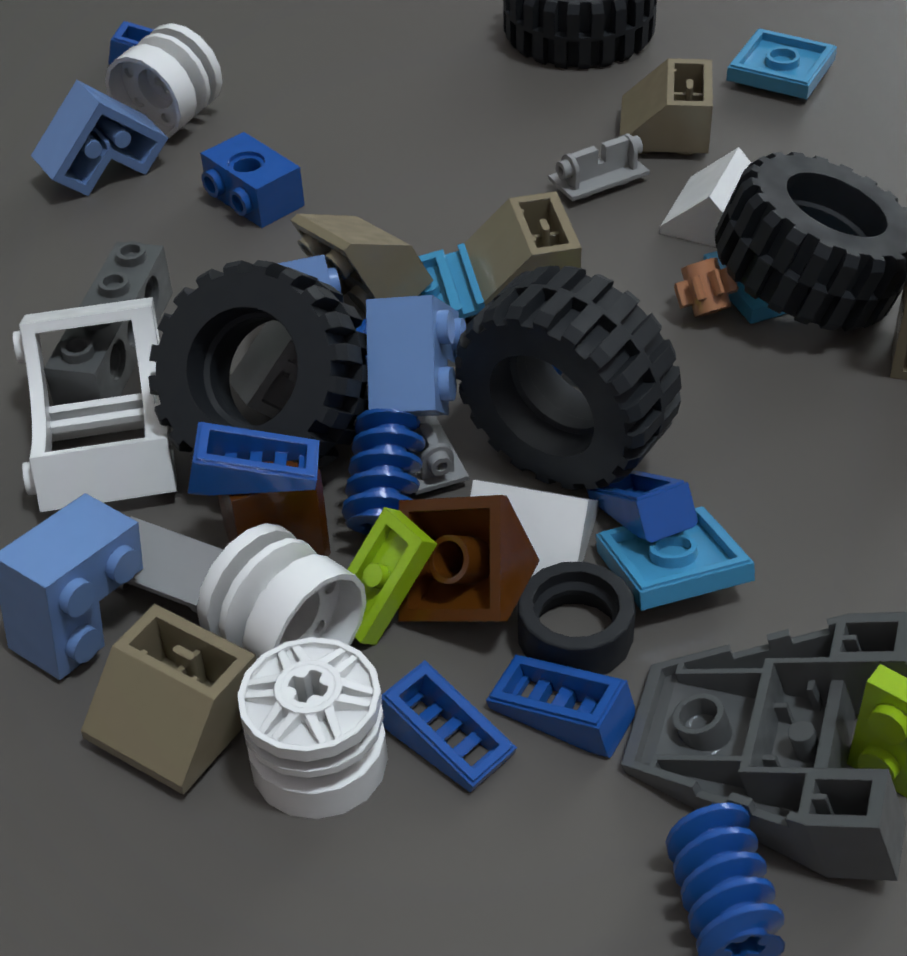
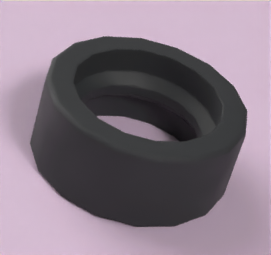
[518,562,635,675]

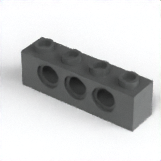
[44,241,173,406]

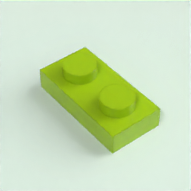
[347,507,437,645]
[847,664,907,798]

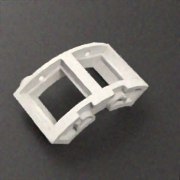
[13,297,177,512]

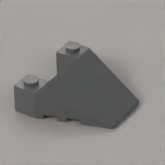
[621,612,907,881]

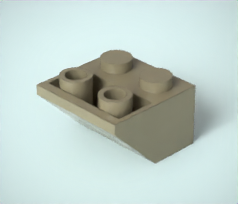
[620,58,713,155]
[464,191,582,306]
[290,214,433,313]
[81,603,256,795]

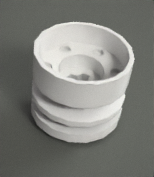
[105,23,223,138]
[197,523,366,660]
[237,637,388,819]

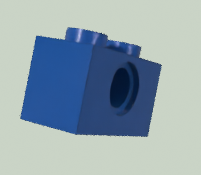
[200,132,305,228]

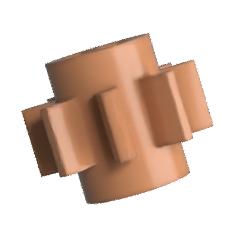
[674,257,739,318]

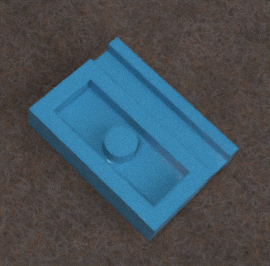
[418,243,485,320]

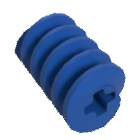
[341,408,426,535]
[665,802,785,956]

